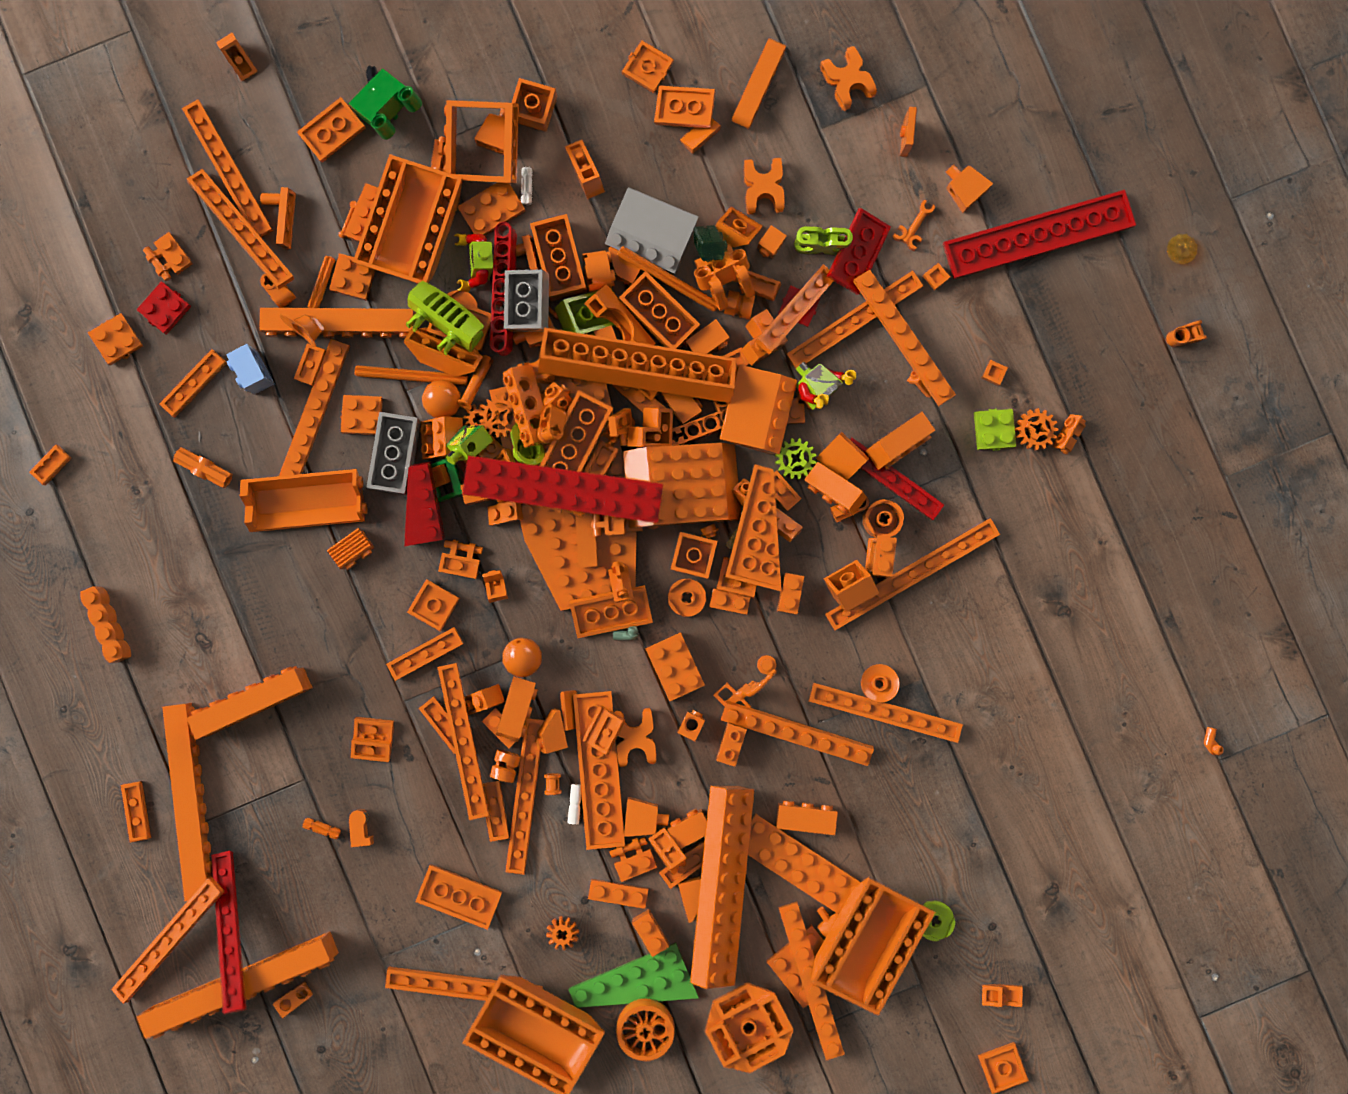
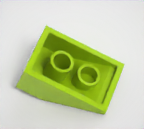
[555,288,616,335]

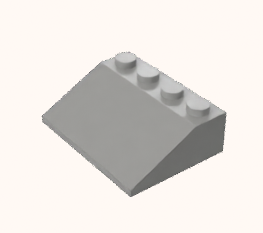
[605,187,699,274]

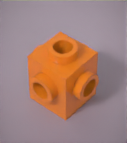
[541,382,573,411]

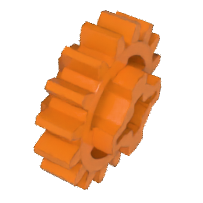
[479,395,516,438]
[1015,408,1058,451]

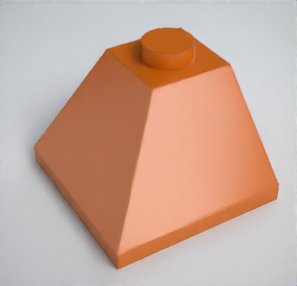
[709,206,763,248]

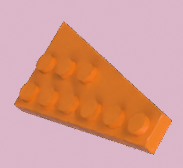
[725,464,782,592]

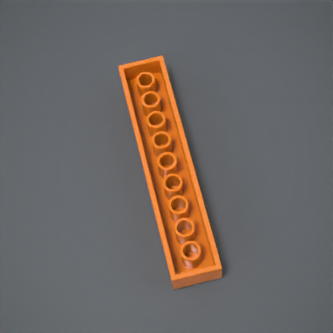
[538,328,736,403]
[690,786,755,989]
[137,931,339,1039]

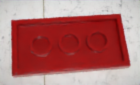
[826,208,891,295]

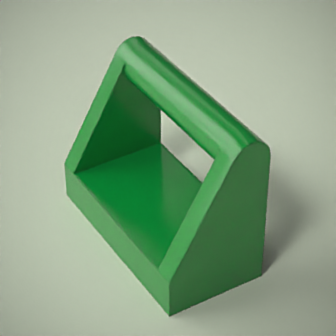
[431,459,463,503]

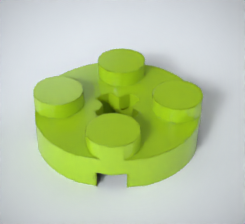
[923,901,955,941]

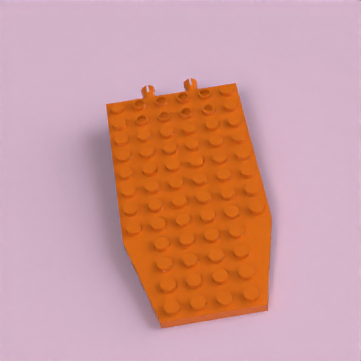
[489,362,637,611]

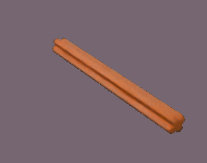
[617,246,717,311]
[355,365,468,385]

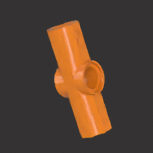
[173,447,233,488]

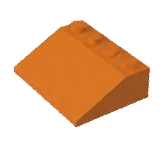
[720,365,797,454]

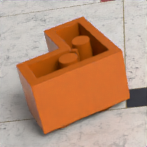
[741,309,788,366]
[627,408,673,447]

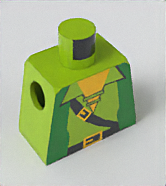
[446,425,493,465]

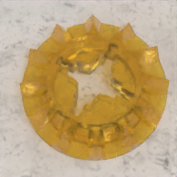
[1167,234,1198,264]

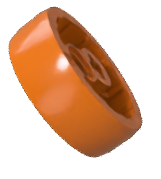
[616,998,675,1061]

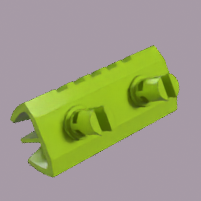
[406,281,484,355]

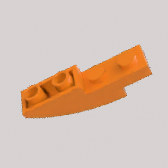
[732,478,803,543]

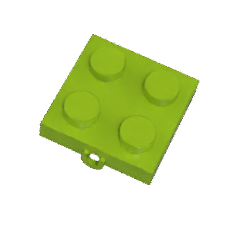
[974,408,1016,451]

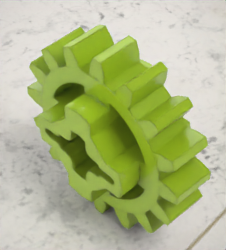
[775,438,816,480]

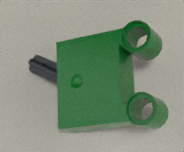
[348,65,422,140]

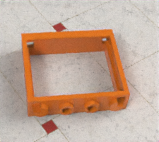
[443,100,519,183]

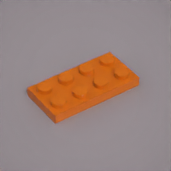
[569,585,653,638]
[415,864,502,930]

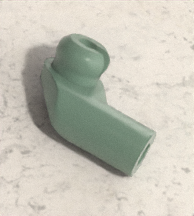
[613,626,639,641]

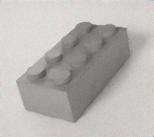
[366,412,421,495]

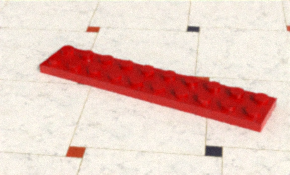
[943,190,1136,280]
[462,456,663,523]

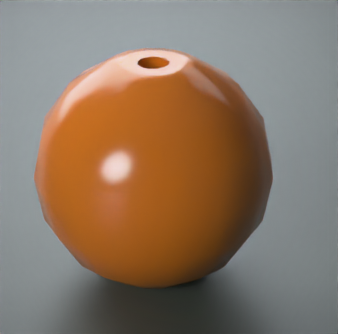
[422,380,461,418]
[503,638,542,677]

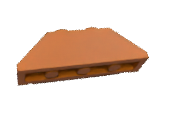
[404,327,483,377]

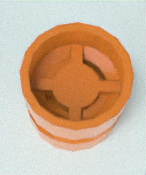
[724,290,755,320]
[489,749,521,783]

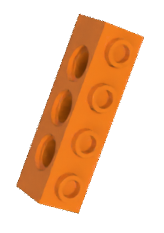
[503,364,544,448]

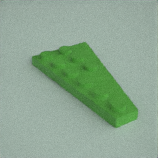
[568,942,699,1008]

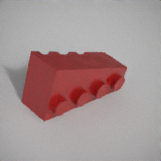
[404,462,445,546]

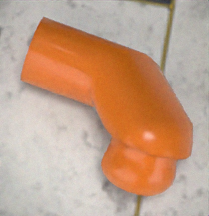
[1204,727,1224,755]

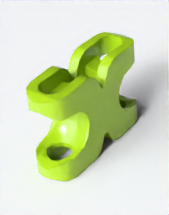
[794,227,853,255]

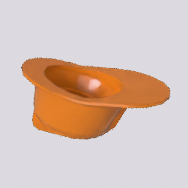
[280,314,324,347]

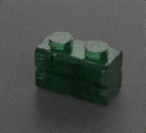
[694,225,727,261]

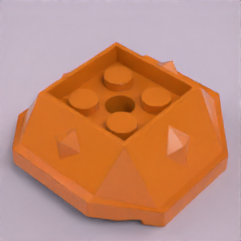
[705,982,793,1073]

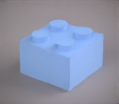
[226,344,275,395]

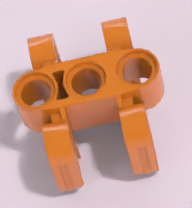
[694,244,755,312]

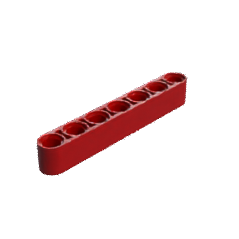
[490,222,517,356]

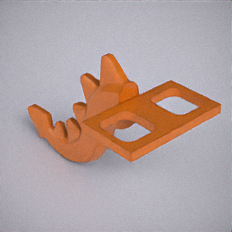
[713,669,777,708]

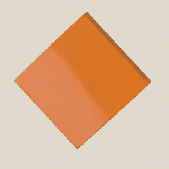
[351,717,394,762]

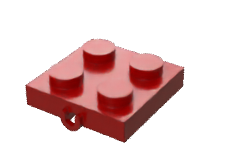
[136,281,192,335]

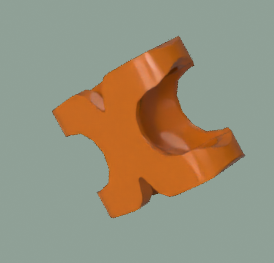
[820,46,877,111]
[744,158,784,215]
[615,708,656,767]

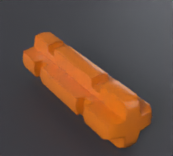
[302,818,341,839]

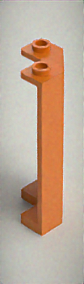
[240,469,368,532]

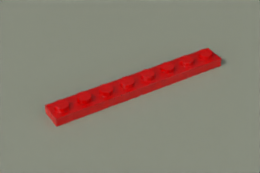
[211,851,246,1014]

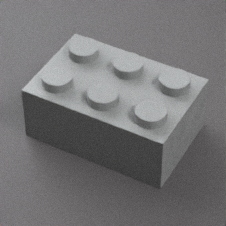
[504,270,549,332]

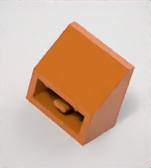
[420,416,463,460]

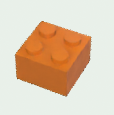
[512,78,557,132]
[671,532,717,579]
[824,560,879,612]

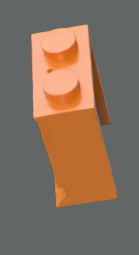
[865,535,897,578]

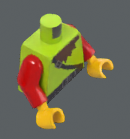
[454,233,493,292]
[796,362,856,410]

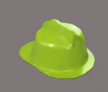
[511,423,545,465]

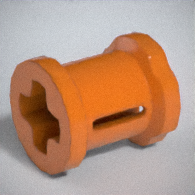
[544,773,561,795]

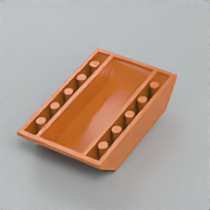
[353,154,463,284]
[623,443,741,528]
[811,877,936,1016]
[463,975,605,1094]

